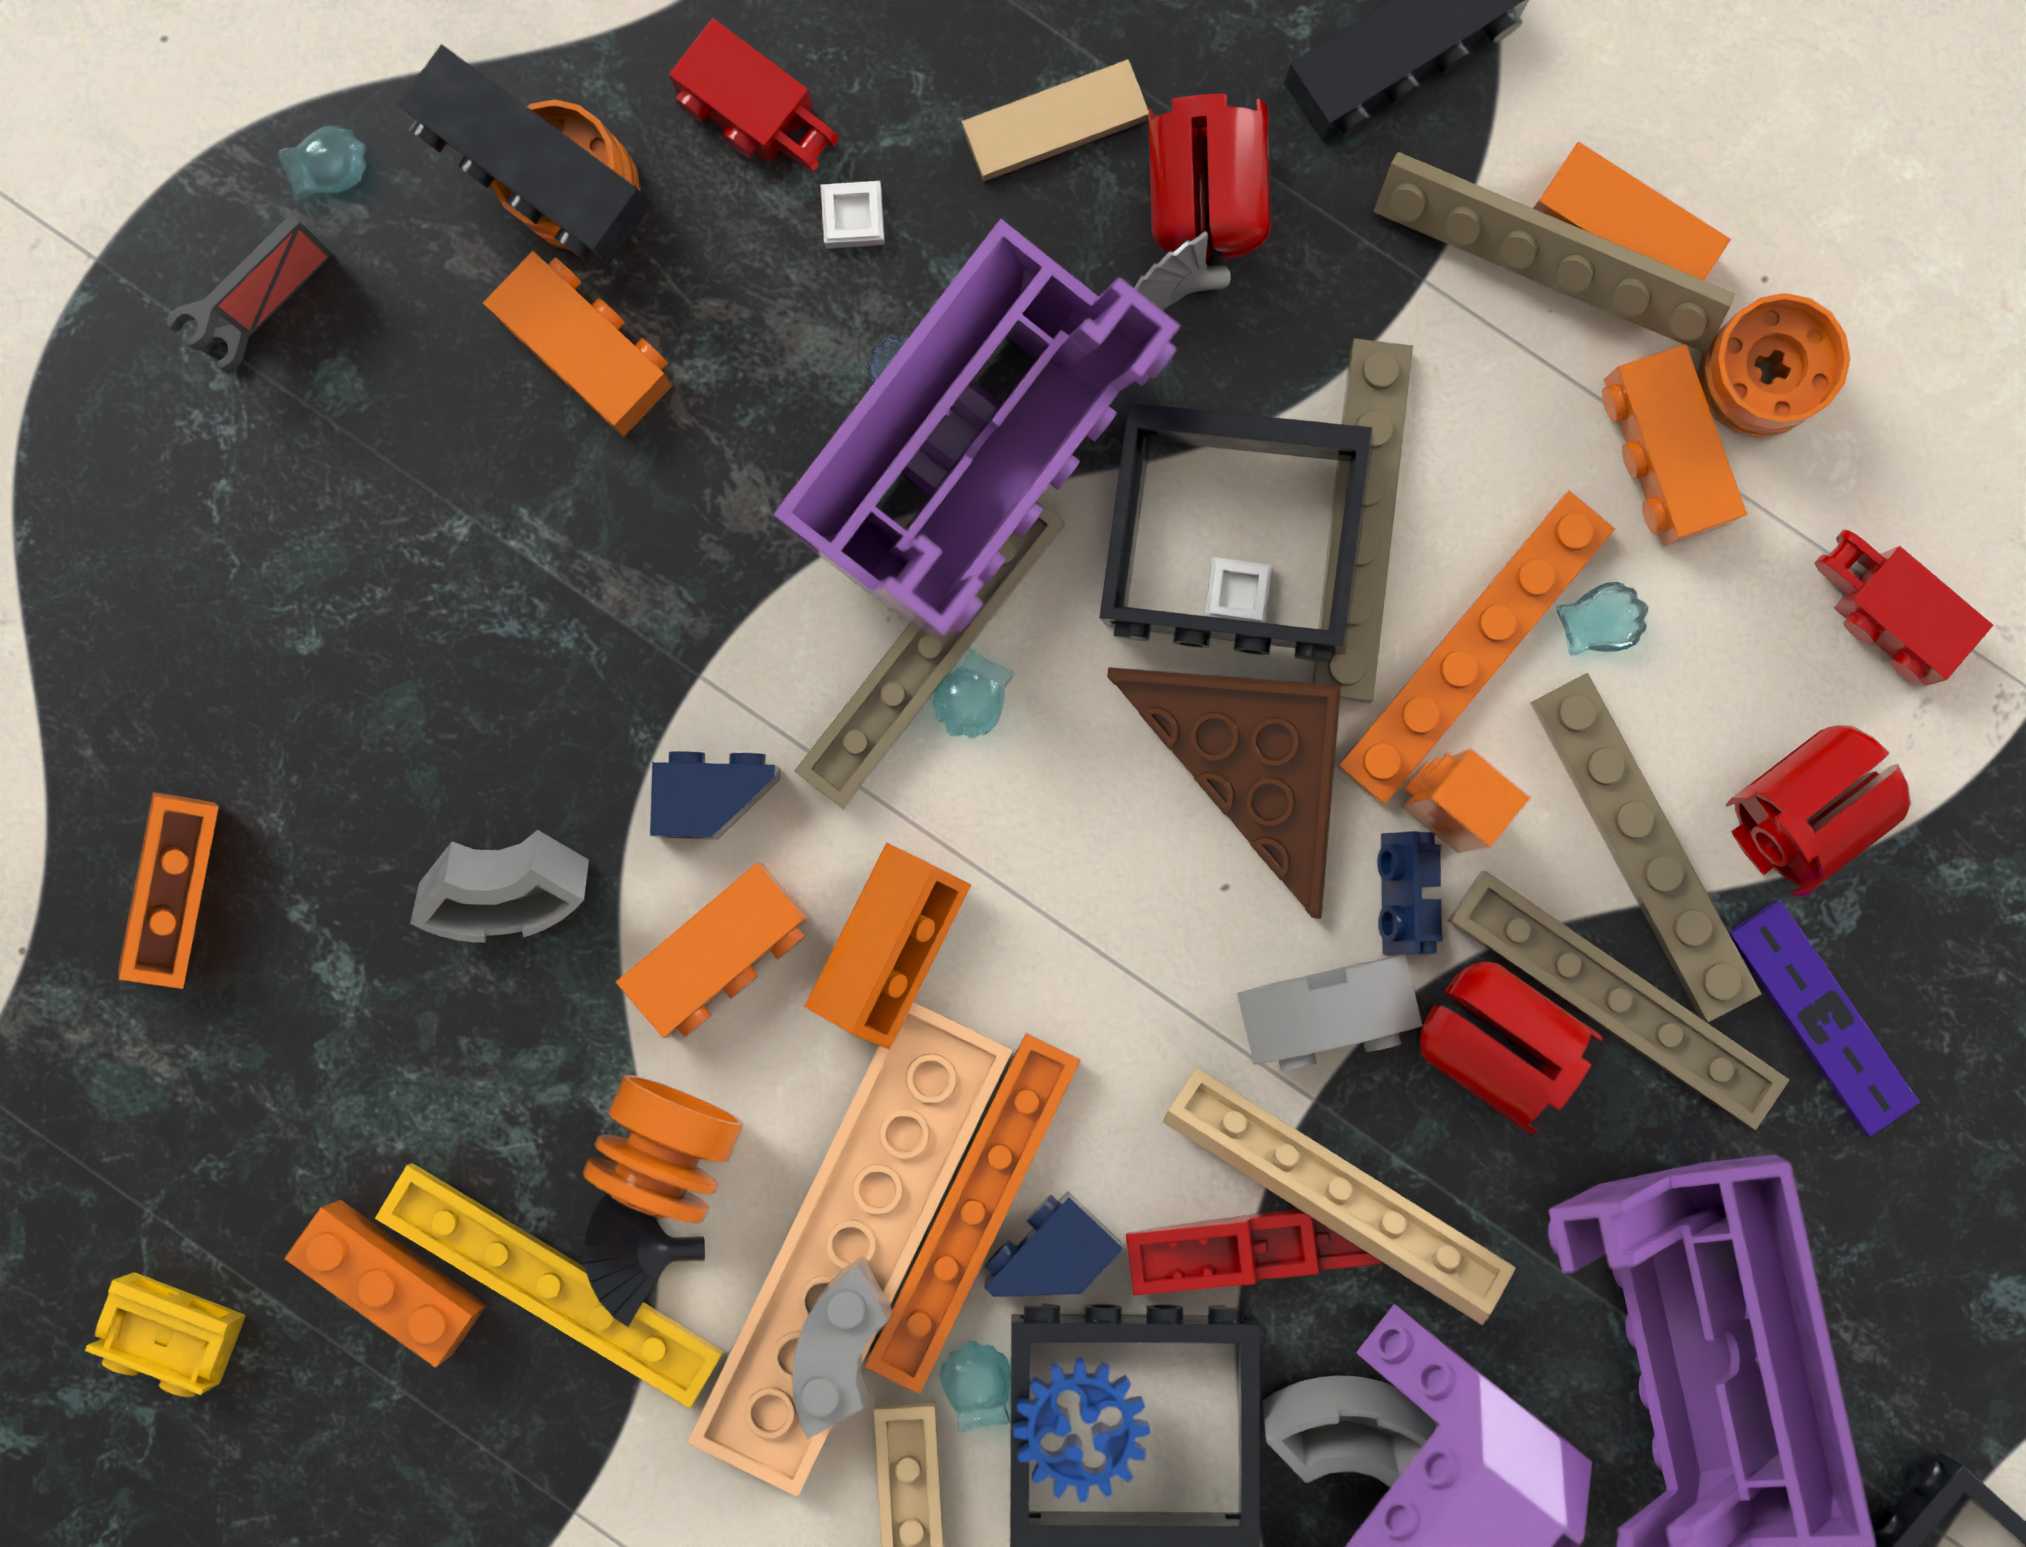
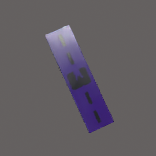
[1728,900,1920,1137]

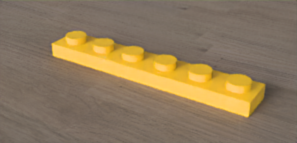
[375,1163,724,1408]

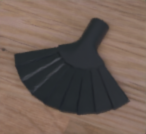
[584,1193,705,1327]

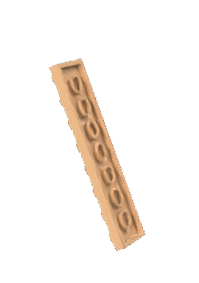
[687,1001,1013,1497]

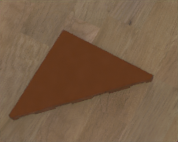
[1107,667,1341,919]

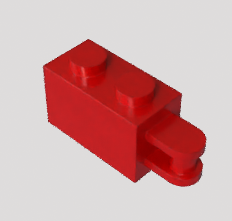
[669,18,839,173]
[1815,530,1994,686]

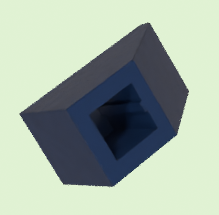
[650,751,780,839]
[984,1191,1123,1297]

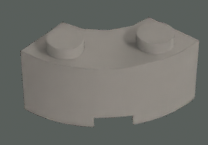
[410,830,589,943]
[1237,954,1423,1071]
[792,1256,892,1439]
[1262,1376,1438,1487]

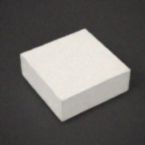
[821,181,885,249]
[1204,557,1272,623]

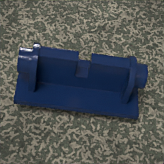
[1377,831,1443,954]

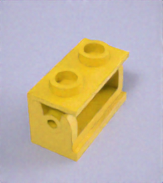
[85,1272,246,1398]

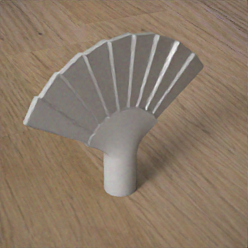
[1133,231,1231,311]

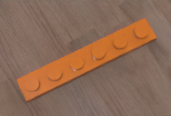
[1336,491,1615,805]
[865,1033,1081,1394]

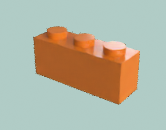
[1533,141,1731,281]
[483,251,672,437]
[1602,344,1748,547]
[1401,749,1531,853]
[118,792,219,989]
[804,842,971,1050]
[616,862,809,1038]
[284,1200,487,1368]

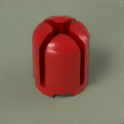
[1148,94,1271,262]
[1726,725,1911,897]
[1420,961,1602,1136]

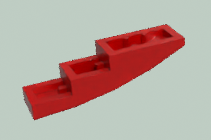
[1126,1209,1382,1296]

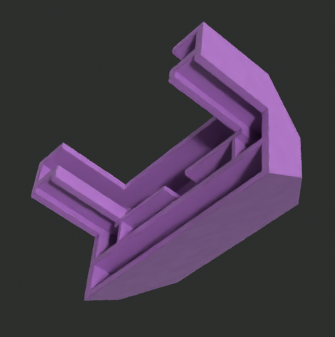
[773,219,1180,637]
[1548,1154,1876,1547]
[1346,1304,1592,1547]

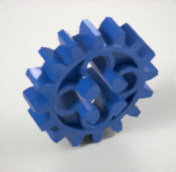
[1013,1358,1150,1502]

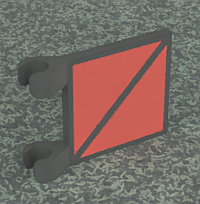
[167,213,333,372]

